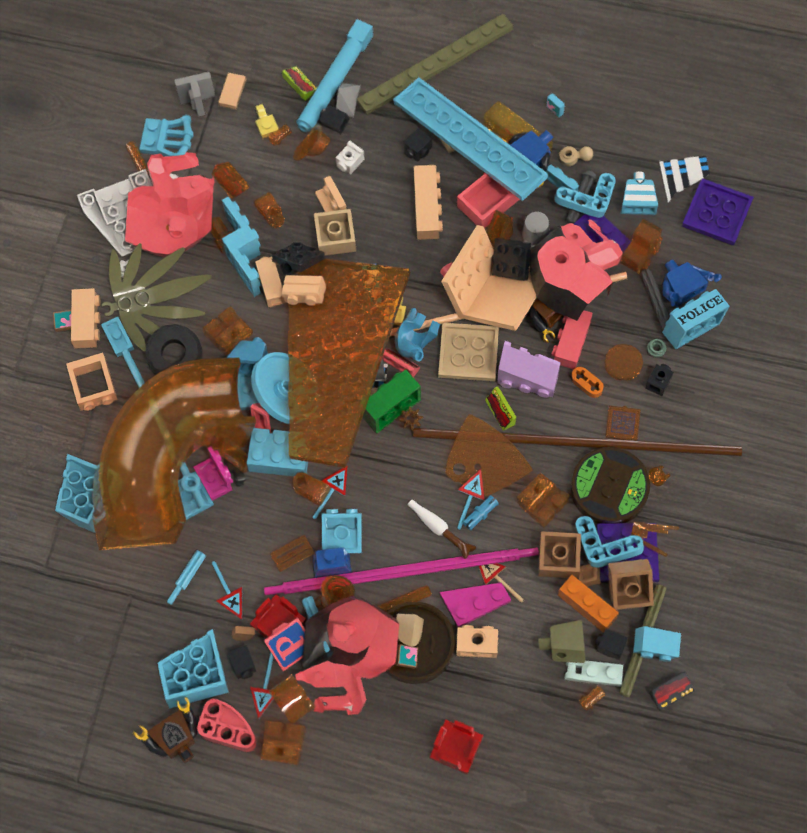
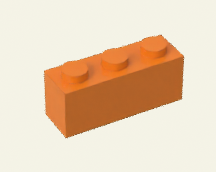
[558,575,619,633]

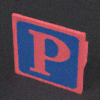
[264,617,305,671]

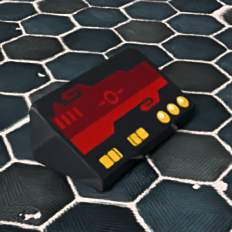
[649,671,695,711]

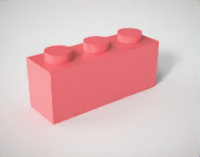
[552,310,593,369]

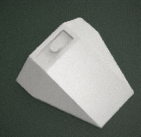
[77,169,152,257]

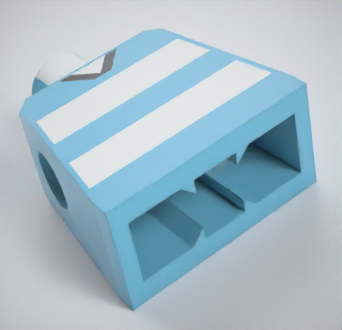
[621,172,658,215]

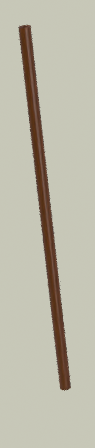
[413,428,742,456]

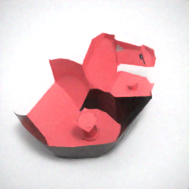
[529,220,623,321]
[295,597,399,715]

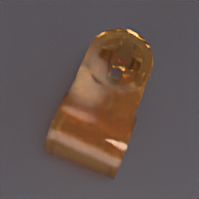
[254,192,284,228]
[293,472,331,505]

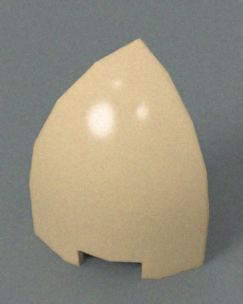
[397,614,424,646]

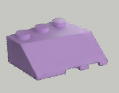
[497,341,560,398]

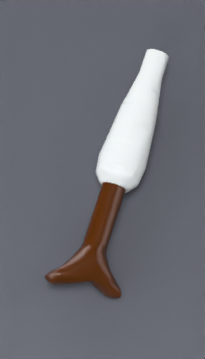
[408,500,476,559]

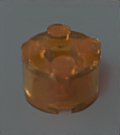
[269,675,315,724]

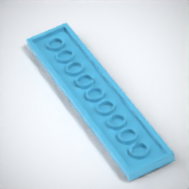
[393,77,548,201]

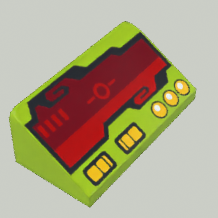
[282,67,317,100]
[485,387,516,430]

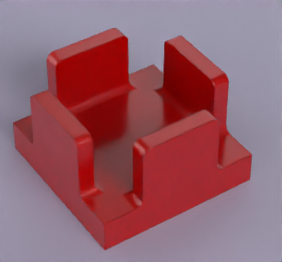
[250,594,307,639]
[430,720,483,775]

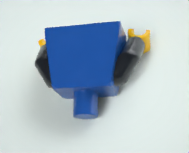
[508,130,553,188]

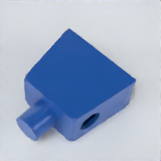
[313,547,352,578]

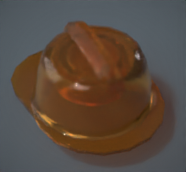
[293,124,331,161]

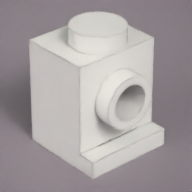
[336,141,364,174]

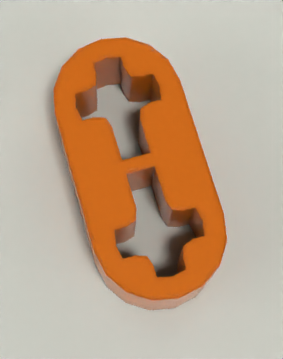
[571,367,604,398]

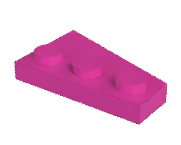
[440,583,511,628]

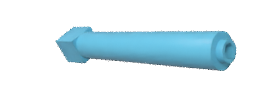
[297,20,373,132]

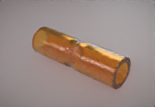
[125,141,149,174]

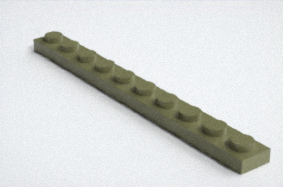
[357,14,513,115]

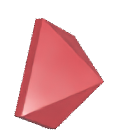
[250,403,271,433]

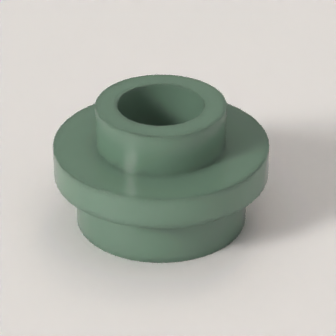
[647,339,666,357]

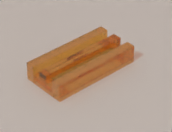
[270,535,314,572]

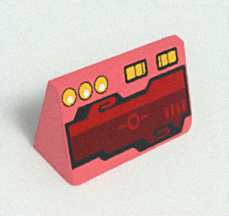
[381,349,420,378]

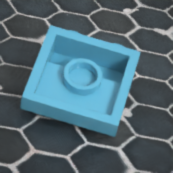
[322,509,362,553]

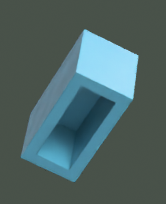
[633,626,681,662]

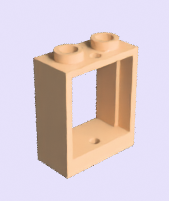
[66,353,118,411]

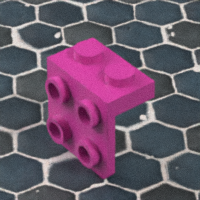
[194,446,233,501]

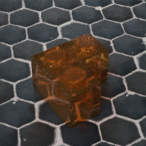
[620,218,663,274]

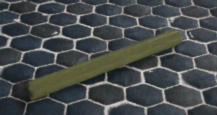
[620,584,666,697]

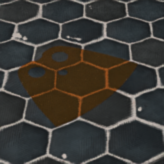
[446,414,533,499]

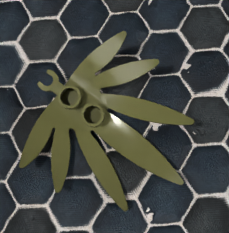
[101,243,212,352]

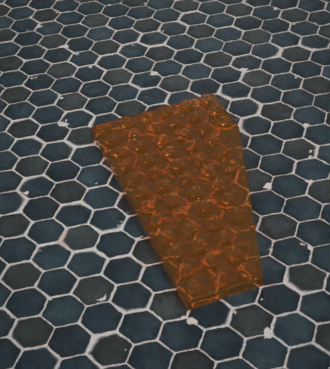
[288,258,410,468]

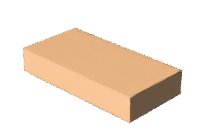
[218,73,246,109]

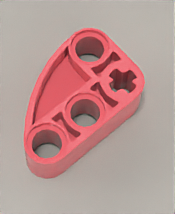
[197,699,257,752]

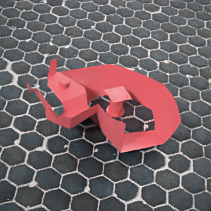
[125,152,215,258]

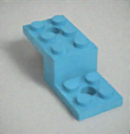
[222,197,261,297]

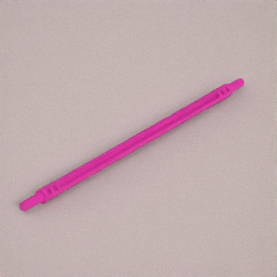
[264,547,539,595]

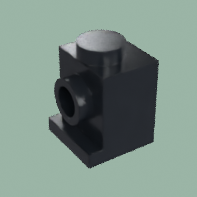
[645,364,674,396]

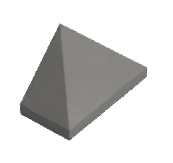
[336,83,360,118]

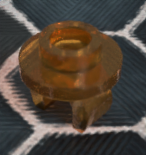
[649,466,670,486]

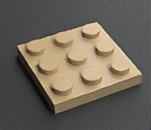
[438,323,499,381]

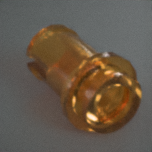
[268,124,292,146]
[579,686,606,711]

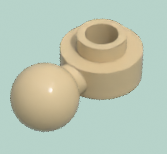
[560,147,593,166]

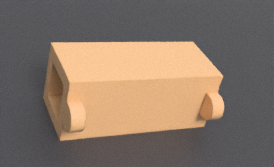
[255,257,286,308]

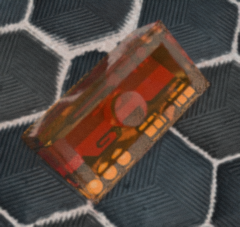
[212,161,250,199]

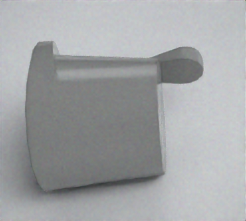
[522,212,550,249]

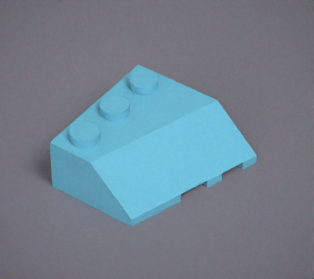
[55,454,123,533]
[158,629,229,708]

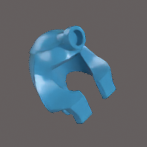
[394,308,440,361]

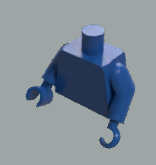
[663,260,722,307]

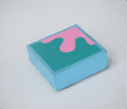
[547,94,565,117]

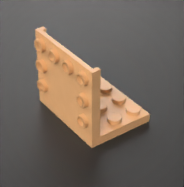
[441,225,536,331]

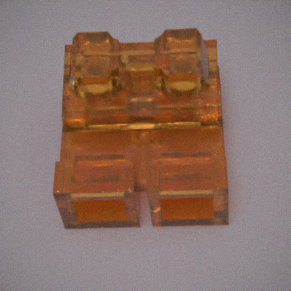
[203,306,253,356]
[517,472,569,528]
[260,720,306,765]

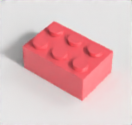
[457,173,520,229]

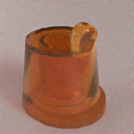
[314,575,355,609]

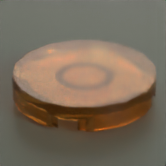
[605,344,643,381]

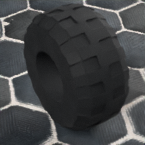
[145,324,203,382]

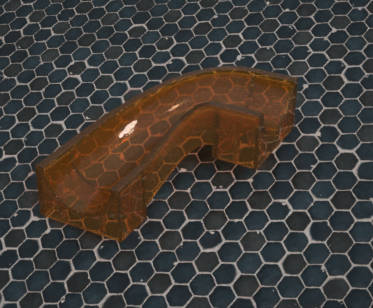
[92,357,256,550]

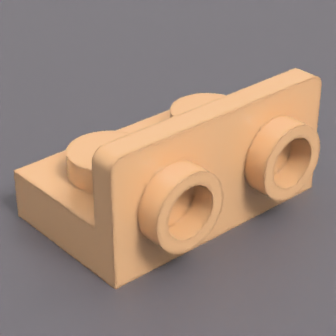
[315,176,346,212]

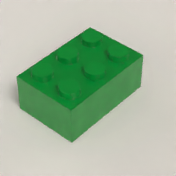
[361,370,421,434]

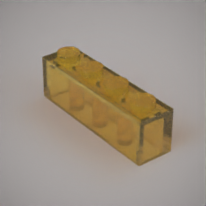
[484,101,553,152]

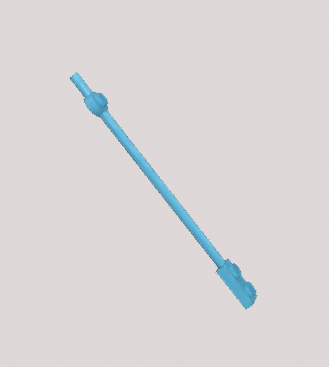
[101,316,207,510]

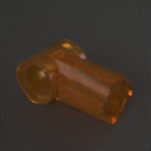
[210,216,232,254]

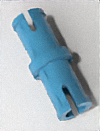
[462,495,499,531]

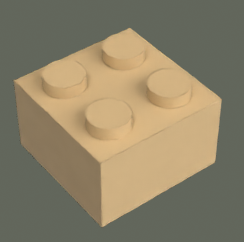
[314,209,356,256]

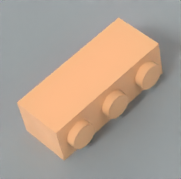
[71,288,101,348]

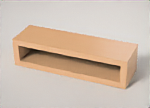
[414,165,443,240]

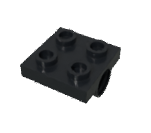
[492,238,531,281]
[272,242,325,275]

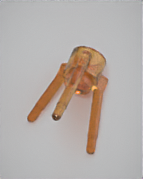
[631,521,679,557]

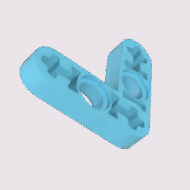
[554,173,616,218]
[576,516,644,568]

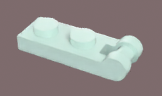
[565,661,623,686]

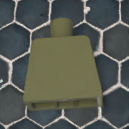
[539,620,585,663]

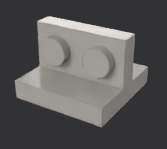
[175,72,215,116]

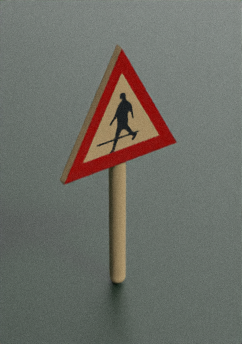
[478,563,523,602]

